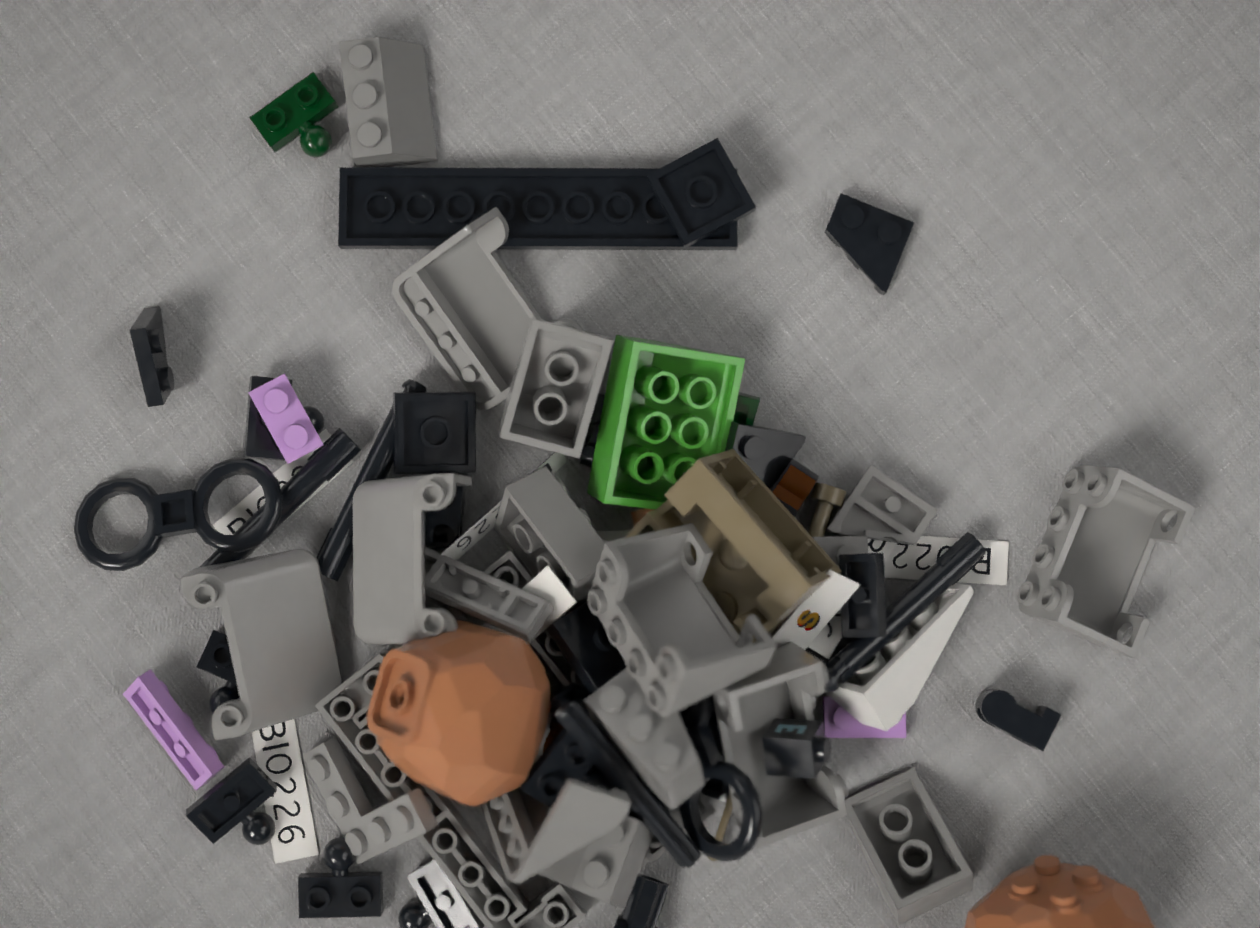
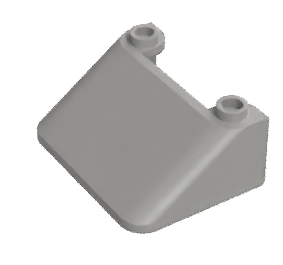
[392,207,583,410]
[353,473,472,644]
[180,549,344,741]
[481,701,631,884]

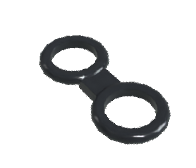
[74,458,284,571]
[679,695,763,862]

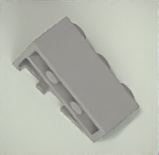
[584,668,705,811]

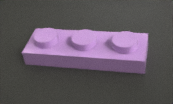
[123,669,224,791]

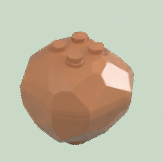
[367,620,551,806]
[965,855,1155,928]

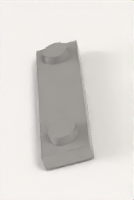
[424,547,553,642]

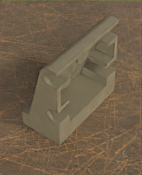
[624,449,842,644]

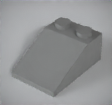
[499,317,613,459]
[845,767,973,925]
[538,816,653,909]

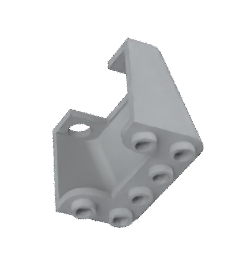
[1017,465,1195,658]
[588,523,776,717]
[712,642,848,848]

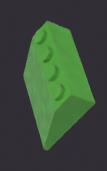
[587,335,745,509]

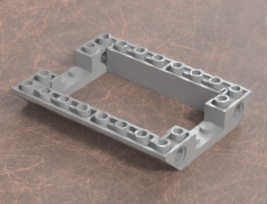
[315,550,716,928]

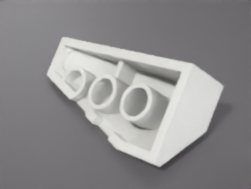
[824,583,974,731]

